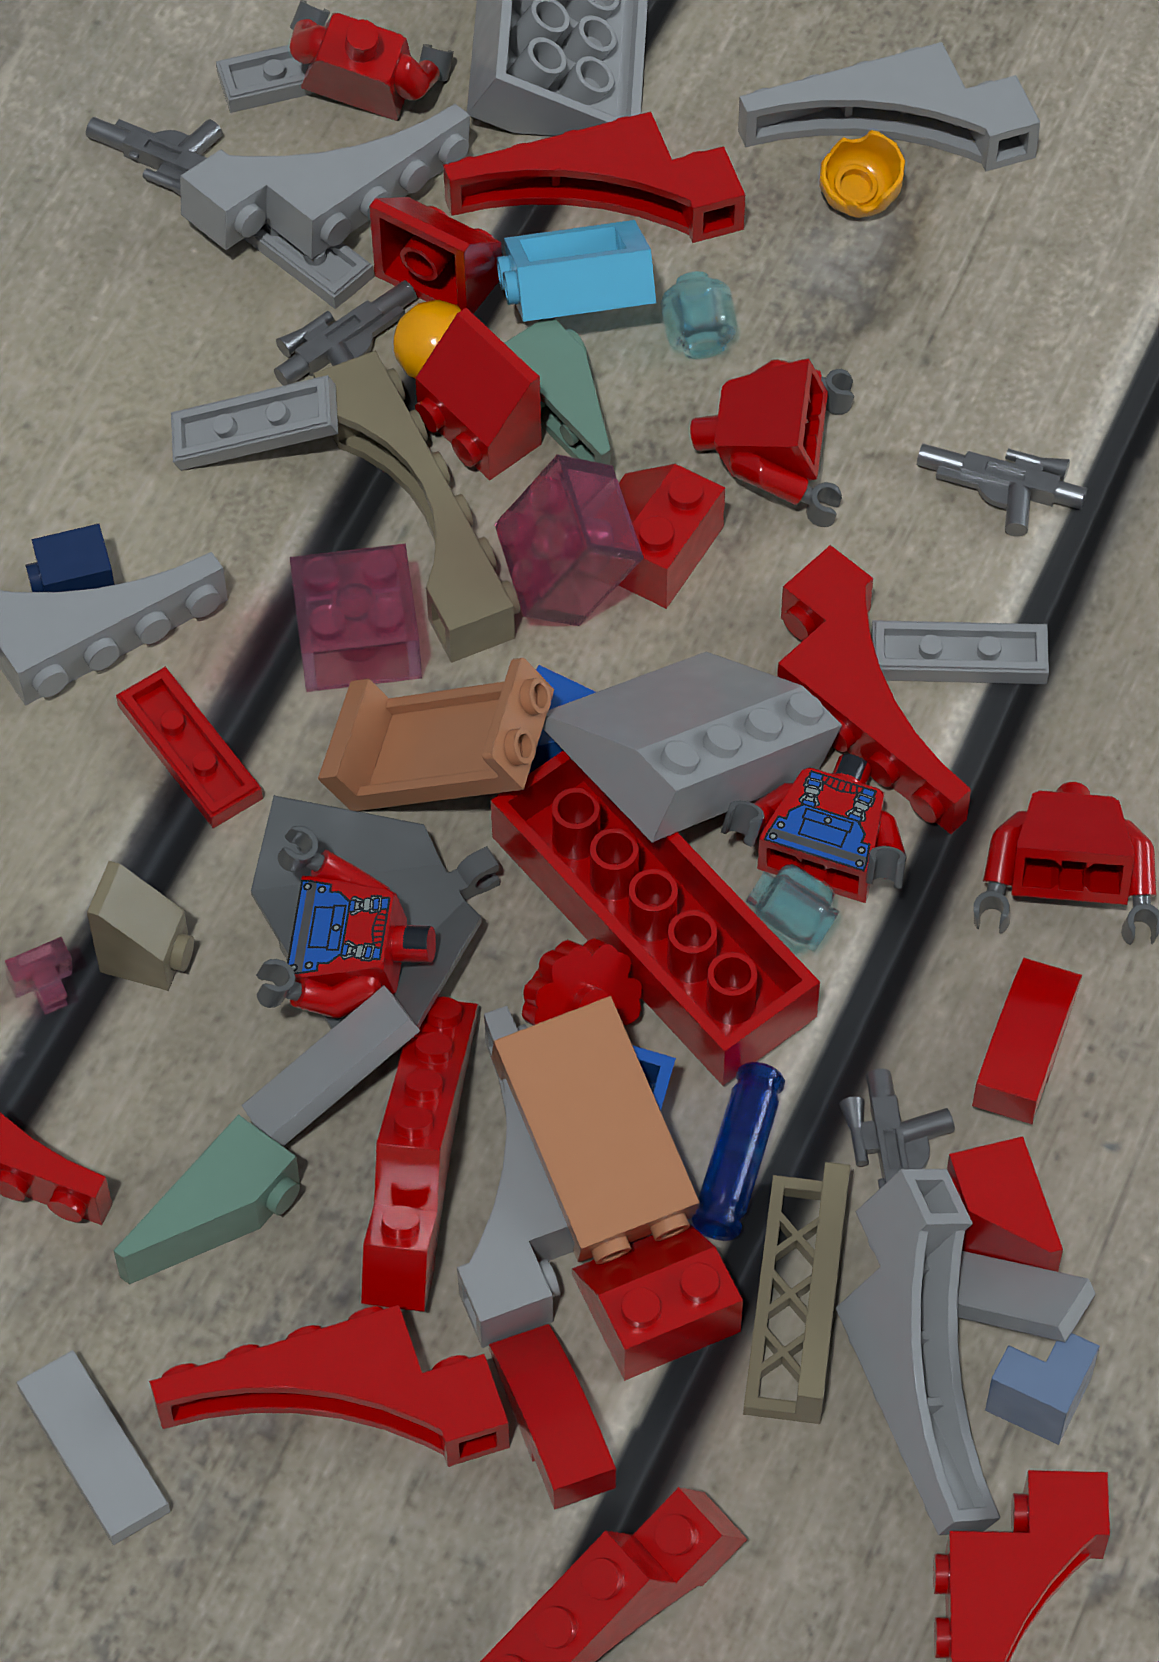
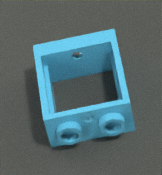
[497,220,656,322]

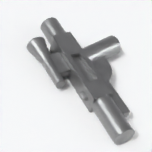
[86,117,222,196]
[274,280,417,386]
[917,443,1087,536]
[839,1069,955,1189]

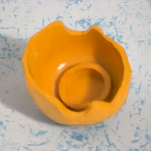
[819,130,905,218]
[393,300,461,378]

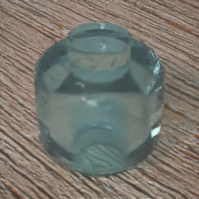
[660,271,738,359]
[745,864,840,955]

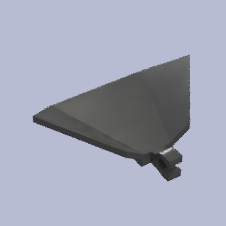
[251,795,500,1029]

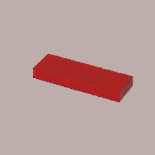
[116,666,263,829]

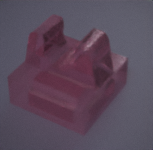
[5,936,72,1015]

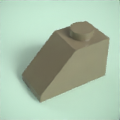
[87,861,194,991]

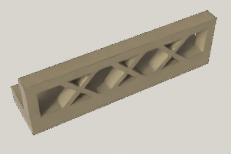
[743,1162,850,1424]

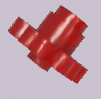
[522,938,642,1025]

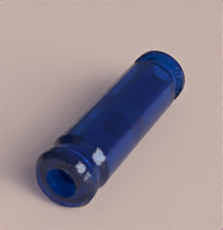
[692,1062,785,1241]

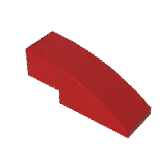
[972,957,1082,1124]
[489,1324,616,1510]

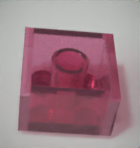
[494,454,644,626]
[290,543,422,692]

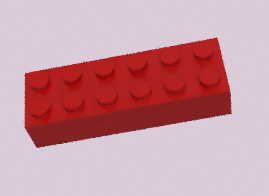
[491,750,820,1086]

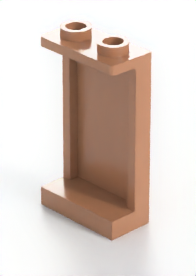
[318,658,554,811]
[491,996,700,1264]

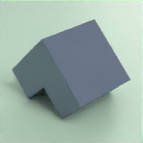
[985,1333,1100,1445]

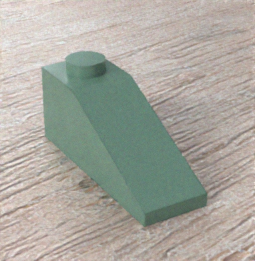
[504,318,611,488]
[113,1114,300,1284]

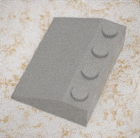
[467,0,648,136]
[543,651,842,842]

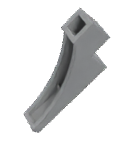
[738,42,1041,172]
[180,104,470,259]
[0,552,228,706]
[457,1006,574,1348]
[836,1169,1000,1535]

